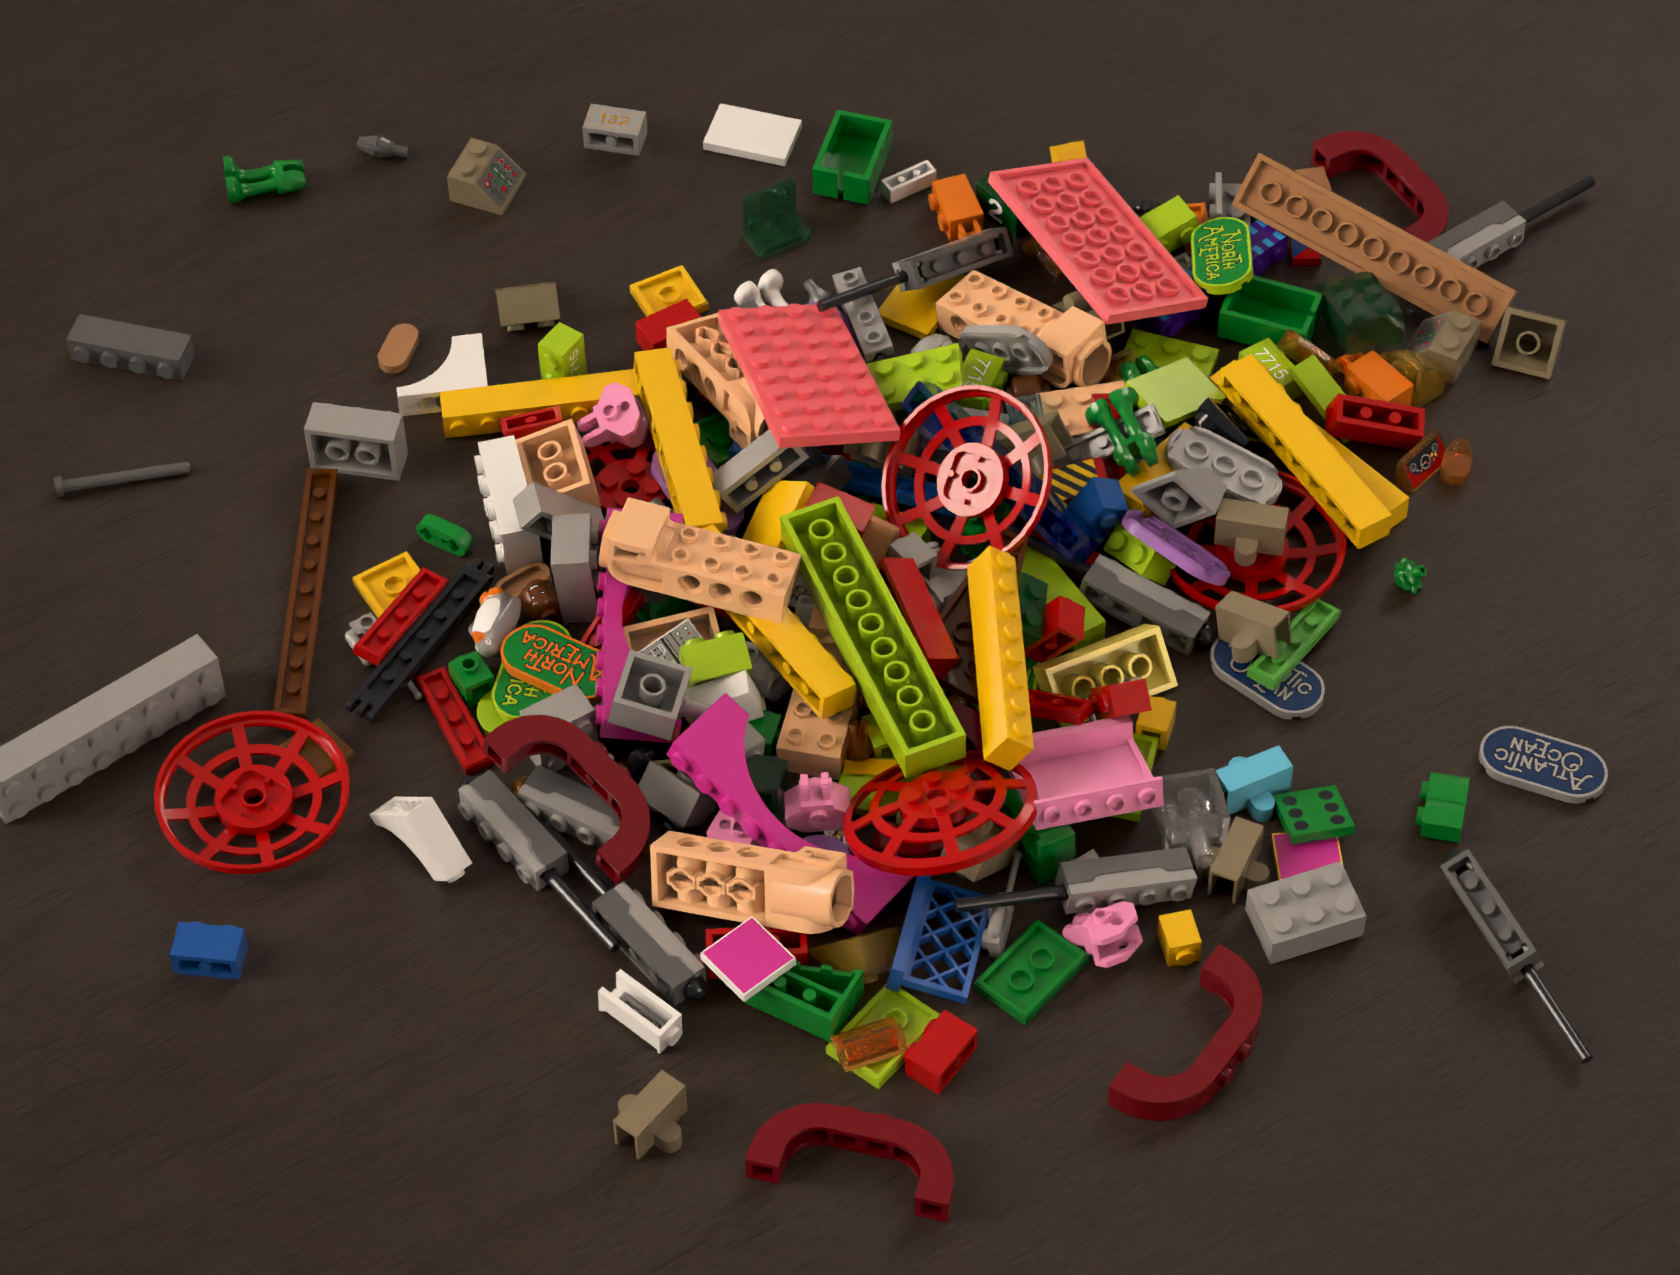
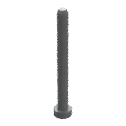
[54,462,191,498]

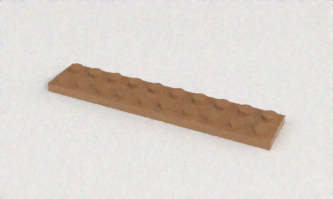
[1231,153,1518,344]

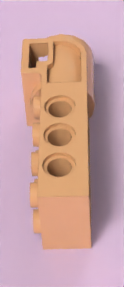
[935,270,1112,389]
[667,313,769,449]
[599,498,801,624]
[776,605,864,780]
[650,831,854,934]

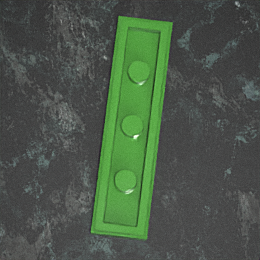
[1246,599,1341,691]

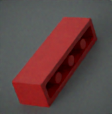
[876,557,960,678]

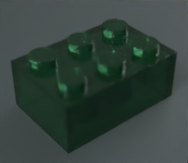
[1316,272,1404,355]

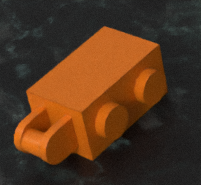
[928,174,984,242]
[1336,348,1414,406]

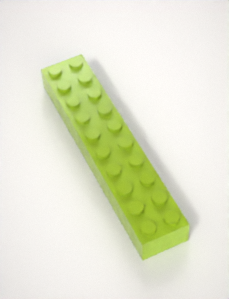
[780,496,966,779]

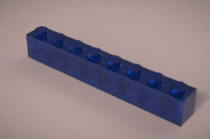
[901,381,1104,563]

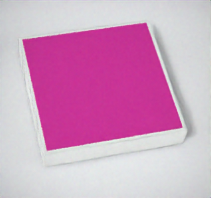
[700,916,796,1002]

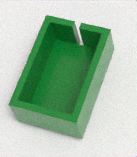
[812,109,892,205]
[1217,275,1323,359]

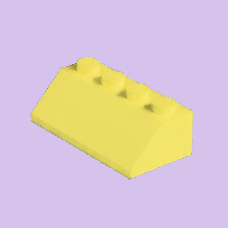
[1033,624,1178,727]

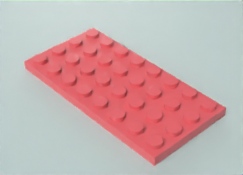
[988,158,1208,325]
[718,304,900,448]

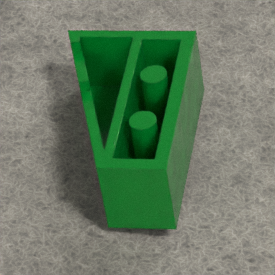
[999,789,1077,885]
[743,961,864,1042]

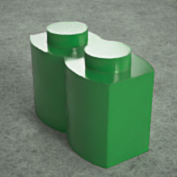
[1415,772,1470,843]

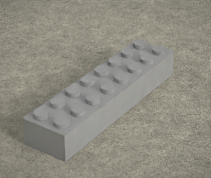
[0,634,226,824]

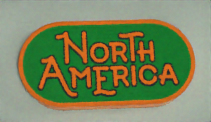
[500,624,601,703]

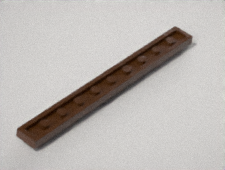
[273,468,339,720]

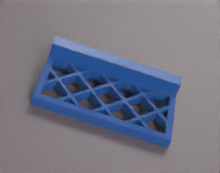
[886,875,989,1004]

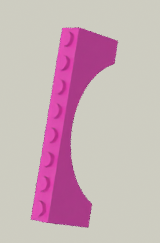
[594,508,683,743]
[666,693,915,936]

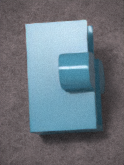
[1214,745,1293,822]

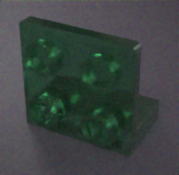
[742,177,811,260]

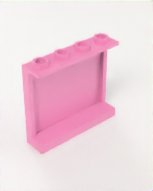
[1008,715,1164,830]

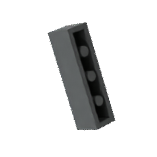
[66,314,195,381]

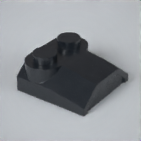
[1194,398,1266,453]

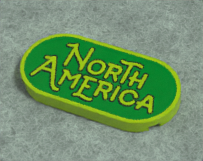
[1191,217,1253,295]
[491,620,571,722]

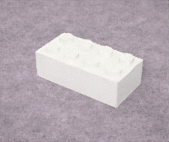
[474,435,543,574]

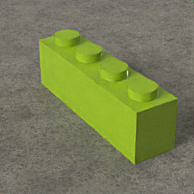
[1022,547,1106,652]

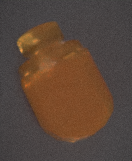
[1440,438,1473,486]

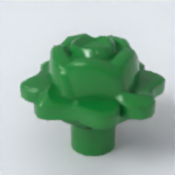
[1394,557,1427,594]

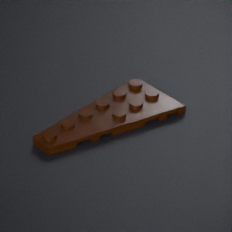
[936,529,1028,706]

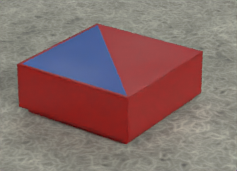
[1289,237,1322,266]

